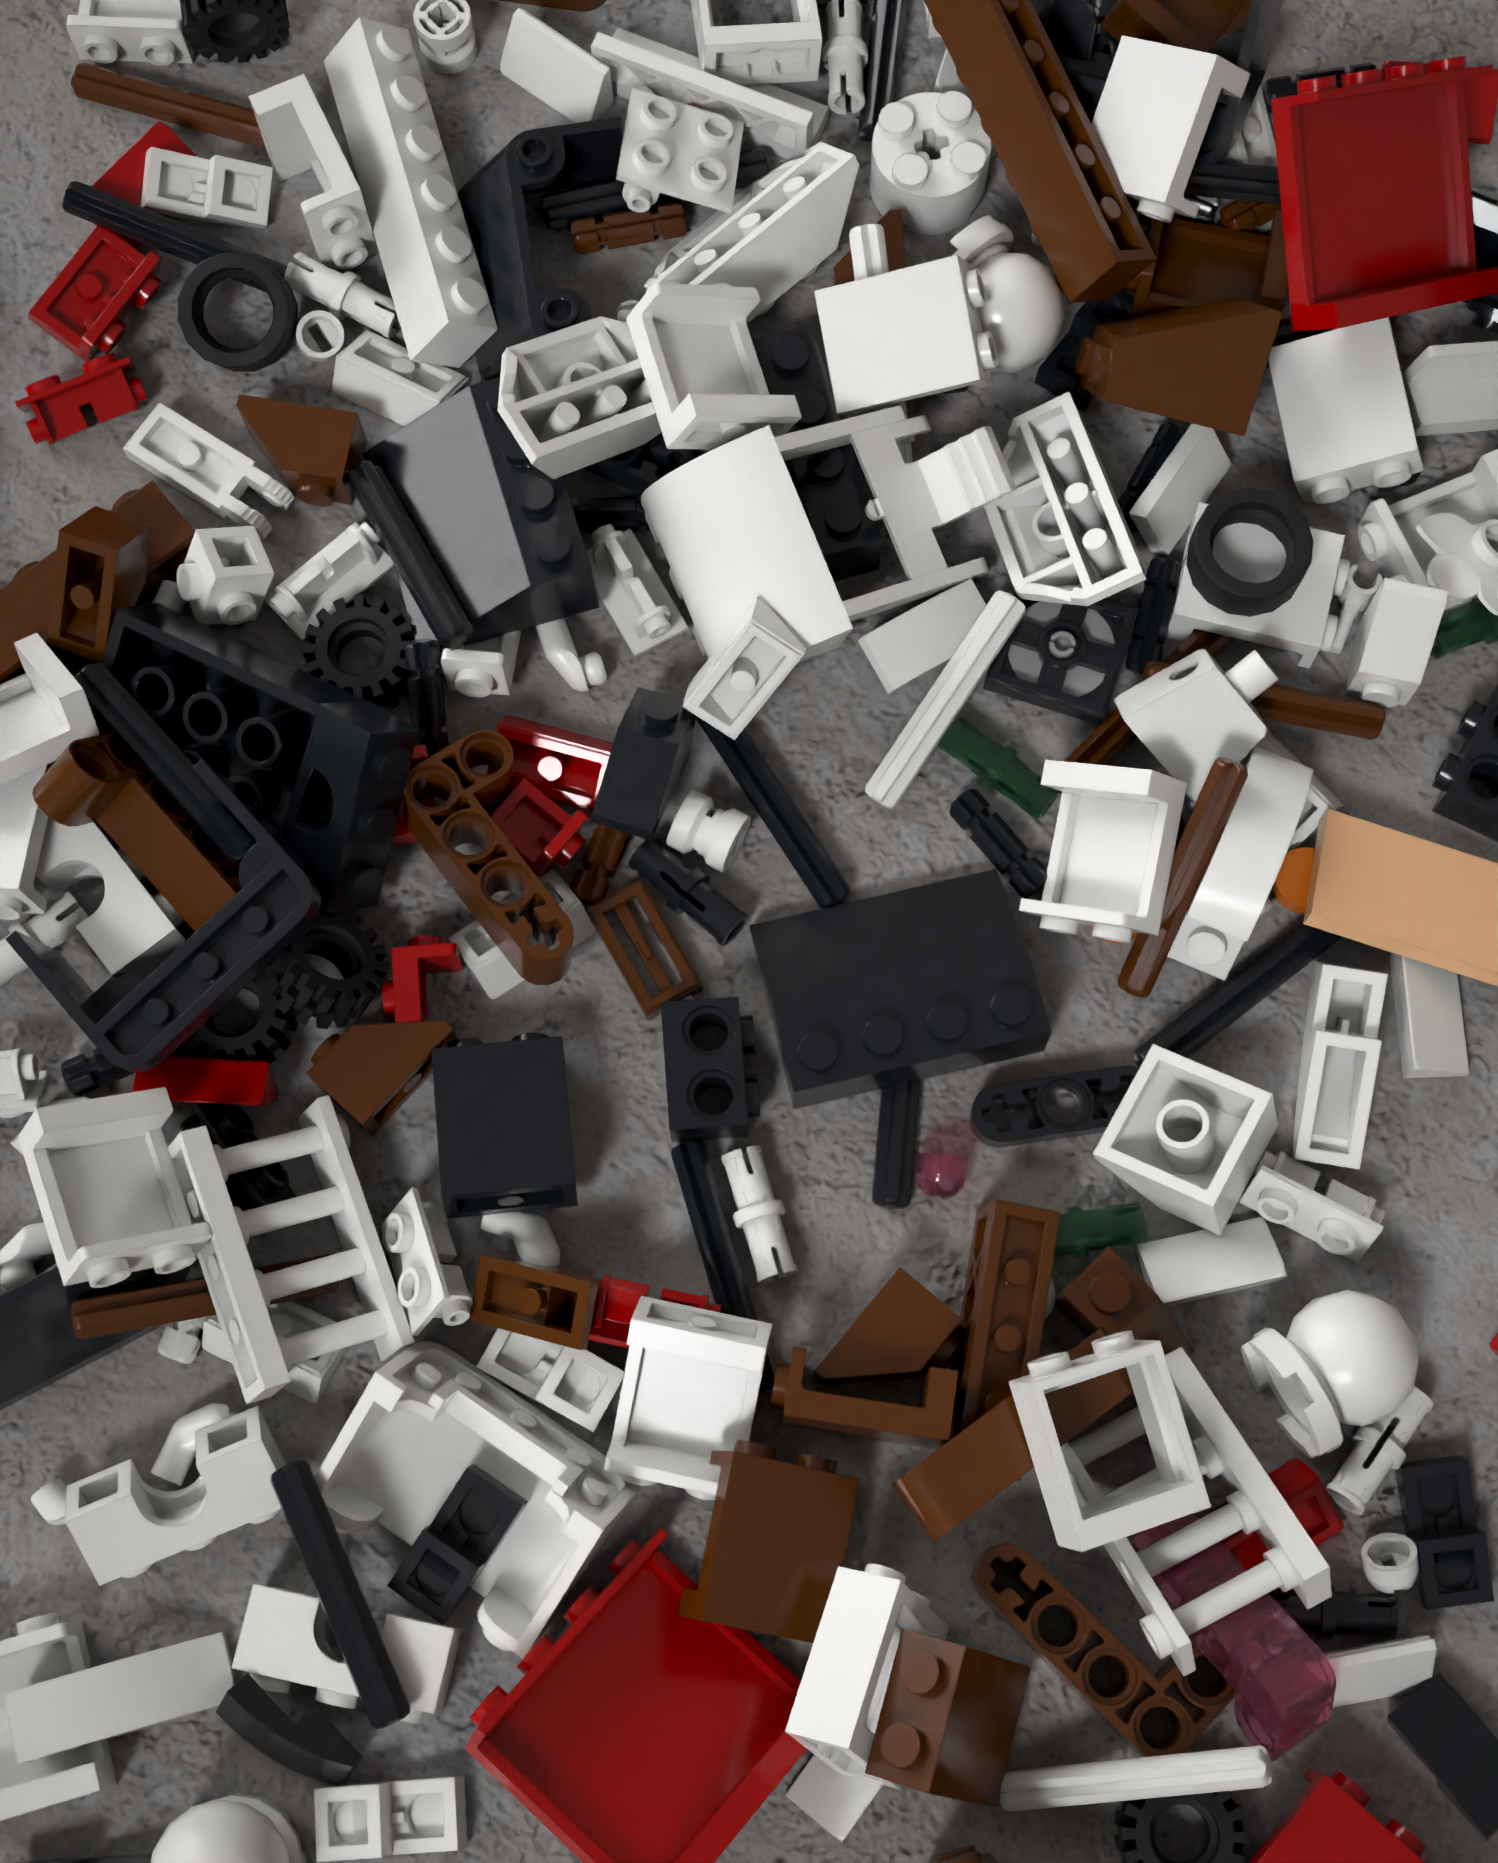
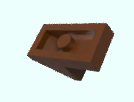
[469,1254,599,1350]

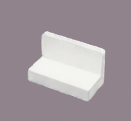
[1402,341,1498,436]

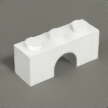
[36,818,186,977]
[65,1406,287,1586]
[232,1584,462,1724]

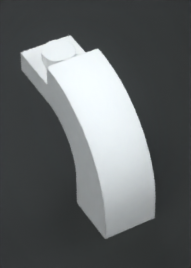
[1167,746,1314,981]

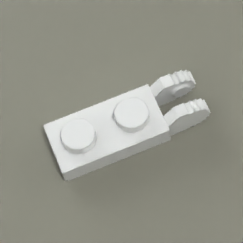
[123,403,295,540]

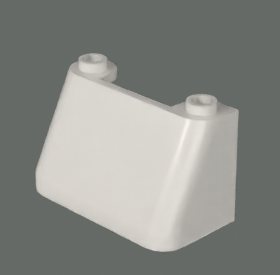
[315,1340,637,1659]

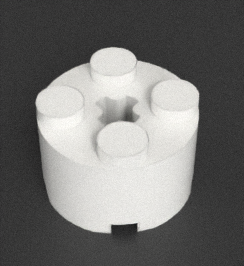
[869,91,991,235]

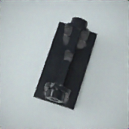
[180,1103,296,1211]

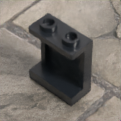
[431,1032,578,1219]

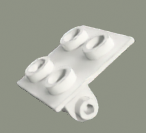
[616,88,744,214]

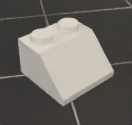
[1093,1044,1278,1235]

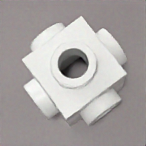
[177,525,274,625]

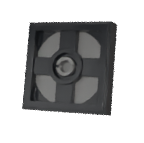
[983,592,1139,725]

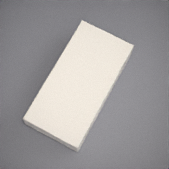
[1129,423,1231,556]

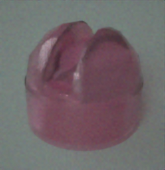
[915,1152,969,1200]

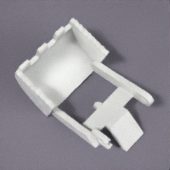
[641,405,1017,663]

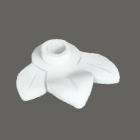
[1416,513,1498,616]

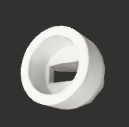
[296,310,344,362]
[1361,1533,1419,1594]

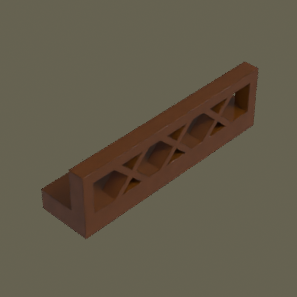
[949,1199,1060,1481]

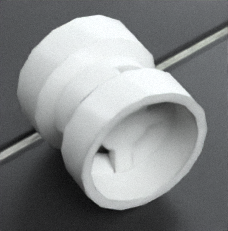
[413,0,477,75]
[666,789,751,873]

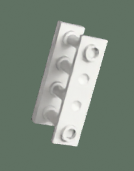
[167,1095,415,1404]
[1061,1347,1332,1676]

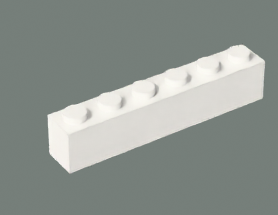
[324,17,498,368]

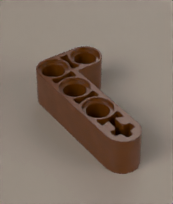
[403,730,574,985]
[32,732,242,932]
[892,1326,1134,1542]
[972,1543,1240,1757]

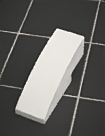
[1293,961,1388,1170]
[3,1632,237,1764]

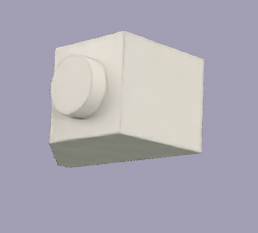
[1345,578,1448,708]

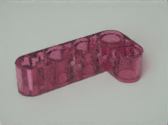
[1127,1513,1336,1761]

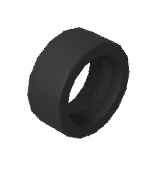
[177,253,298,372]
[1186,488,1313,617]

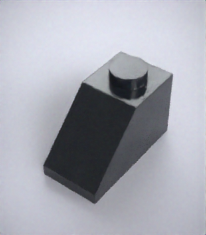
[591,687,696,841]

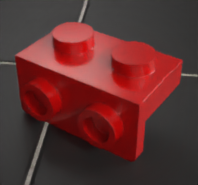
[28,225,163,362]

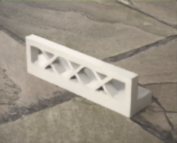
[591,27,829,161]

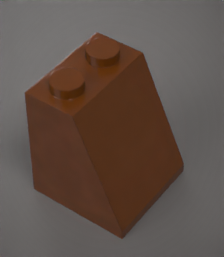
[1075,297,1283,436]

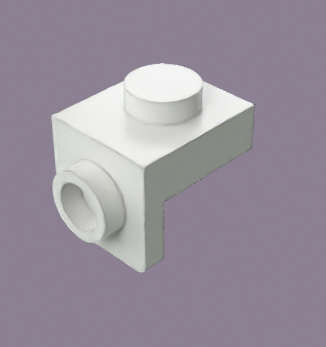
[441,630,521,698]

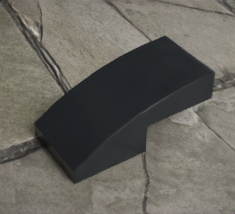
[1034,289,1139,413]
[1395,1455,1494,1610]
[387,1464,528,1625]
[216,1673,363,1786]
[1387,1673,1498,1841]

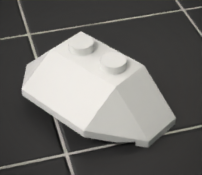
[644,141,859,322]
[497,316,662,479]
[984,392,1146,606]

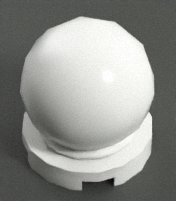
[949,215,1064,373]
[1241,1290,1418,1459]
[151,1793,307,1863]

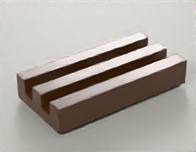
[586,879,703,1021]

